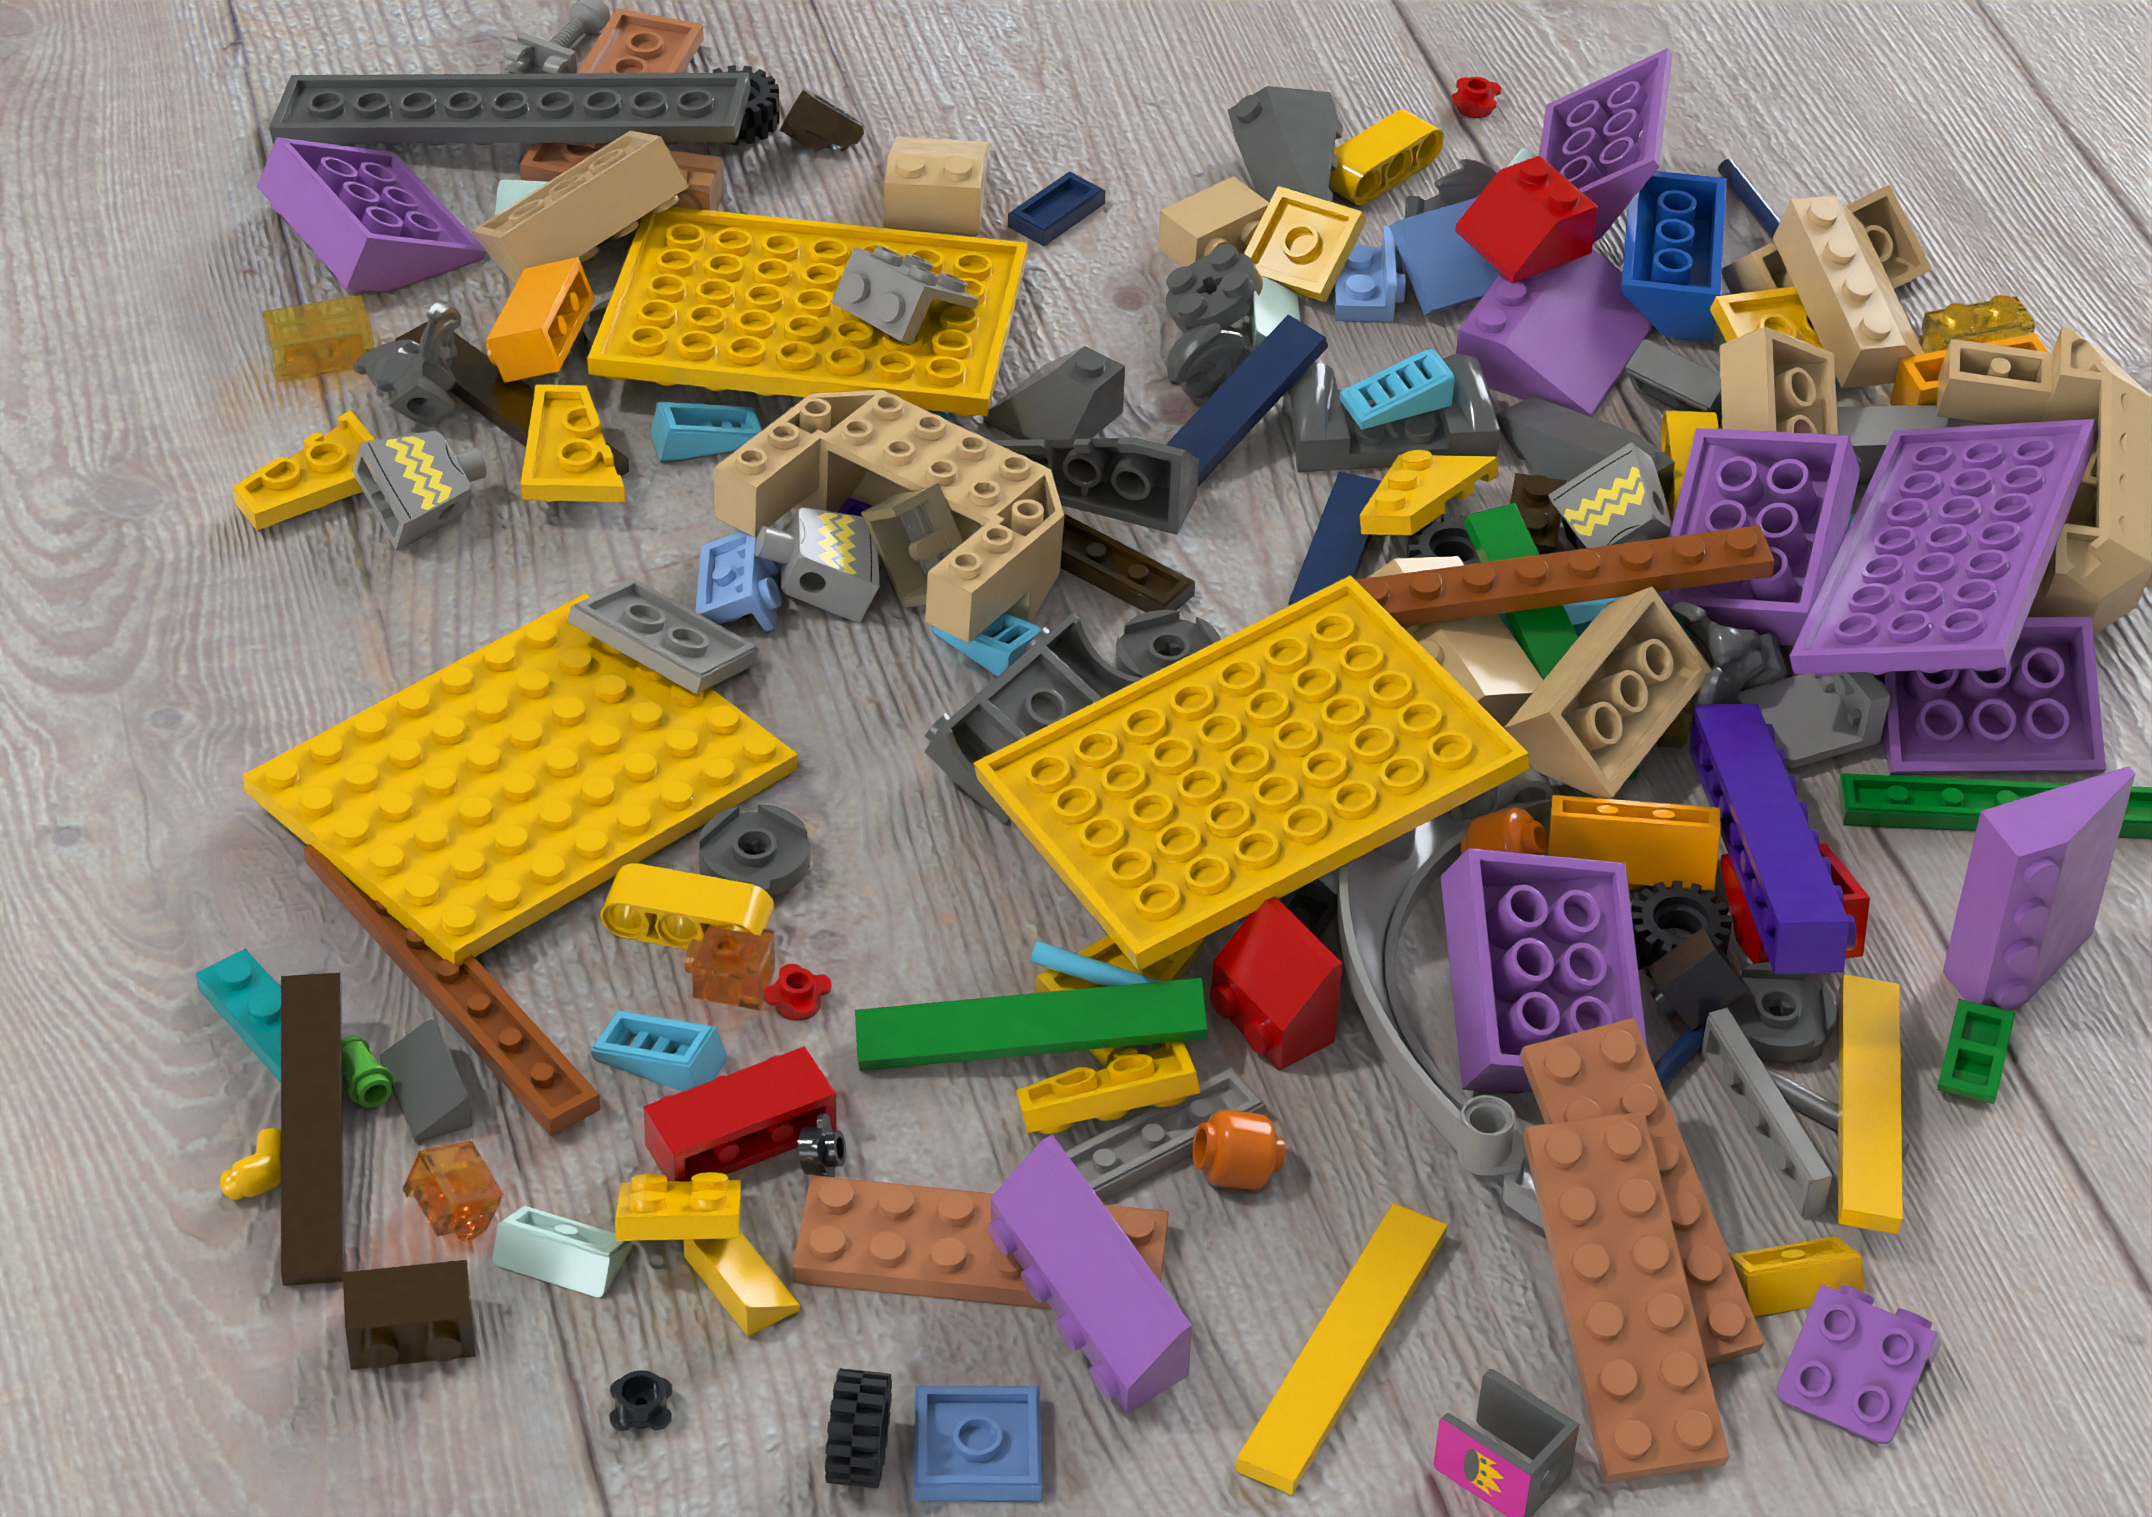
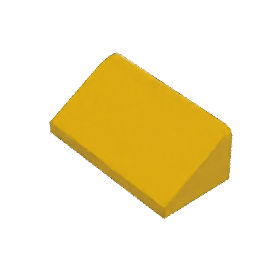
[683,1231,800,1337]
[1729,1236,1864,1317]

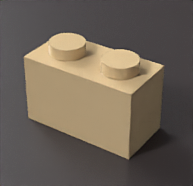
[1158,176,1269,267]

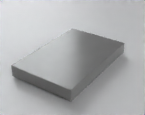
[567,578,759,694]

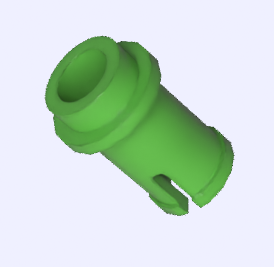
[342,1036,393,1108]

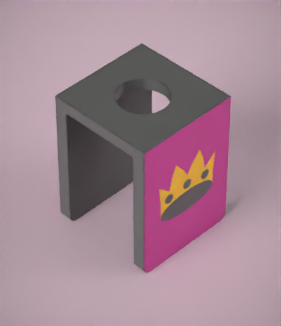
[1433,1369,1580,1517]

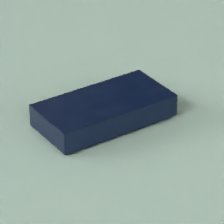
[1008,171,1106,246]

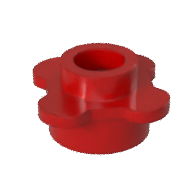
[1451,77,1501,118]
[764,964,832,1021]

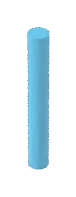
[1030,940,1161,987]

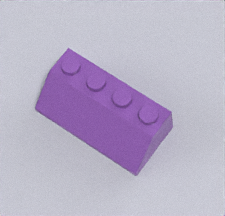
[987,1134,1192,1414]

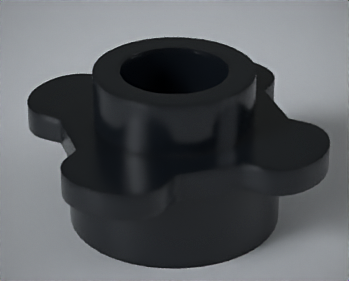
[798,1114,846,1177]
[609,1370,673,1431]

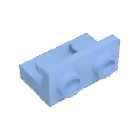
[1333,226,1405,322]
[695,531,782,632]

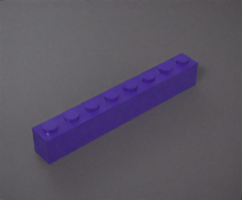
[1689,704,1856,974]

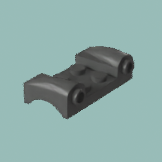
[1282,354,1500,472]
[925,612,1143,824]

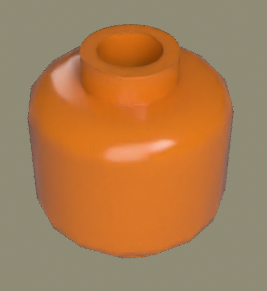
[1461,807,1548,855]
[1192,1110,1285,1191]

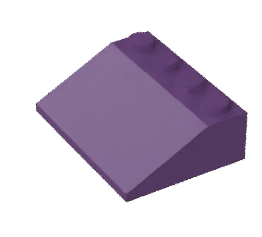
[1539,48,1672,244]
[257,137,487,294]
[1456,248,1655,418]
[1657,428,1860,645]
[1873,617,2106,775]
[1943,766,2136,1011]
[1441,848,1648,1094]

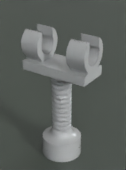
[503,0,610,74]

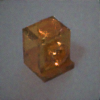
[685,926,775,1011]
[402,1140,504,1241]

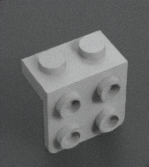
[831,246,979,344]
[1737,672,1890,768]

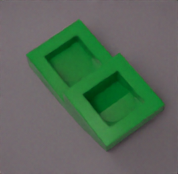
[1937,999,2016,1104]

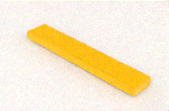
[1838,974,1903,1234]
[1235,1203,1448,1496]

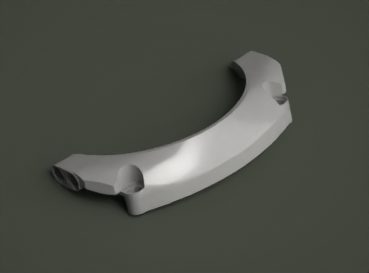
[1337,764,1554,1229]

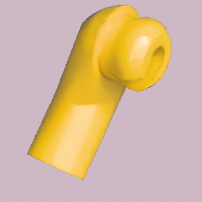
[219,1128,281,1200]

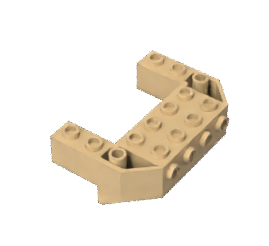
[1937,327,2152,635]
[714,390,1064,643]

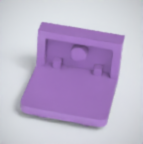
[1777,1284,1941,1444]

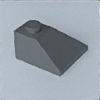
[983,346,1125,440]

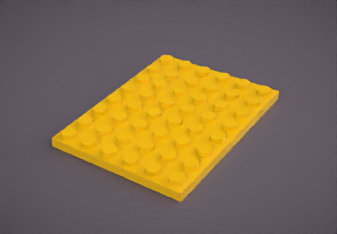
[588,207,1028,417]
[973,575,1530,971]
[242,593,798,966]

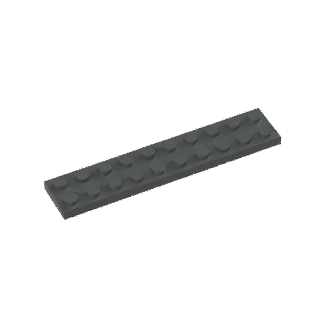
[269,73,751,146]

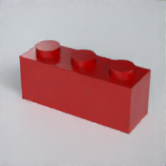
[643,1046,837,1181]

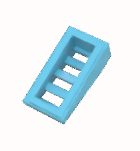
[1339,349,1455,430]
[651,402,762,461]
[932,613,1042,677]
[590,1010,727,1092]

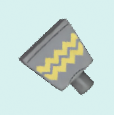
[352,431,487,550]
[1548,443,1672,548]
[755,507,879,623]

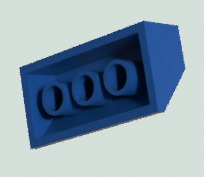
[1621,171,1727,342]

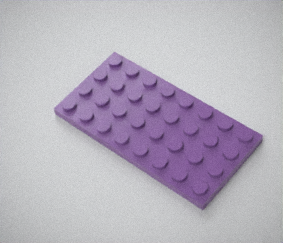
[1789,419,2098,676]

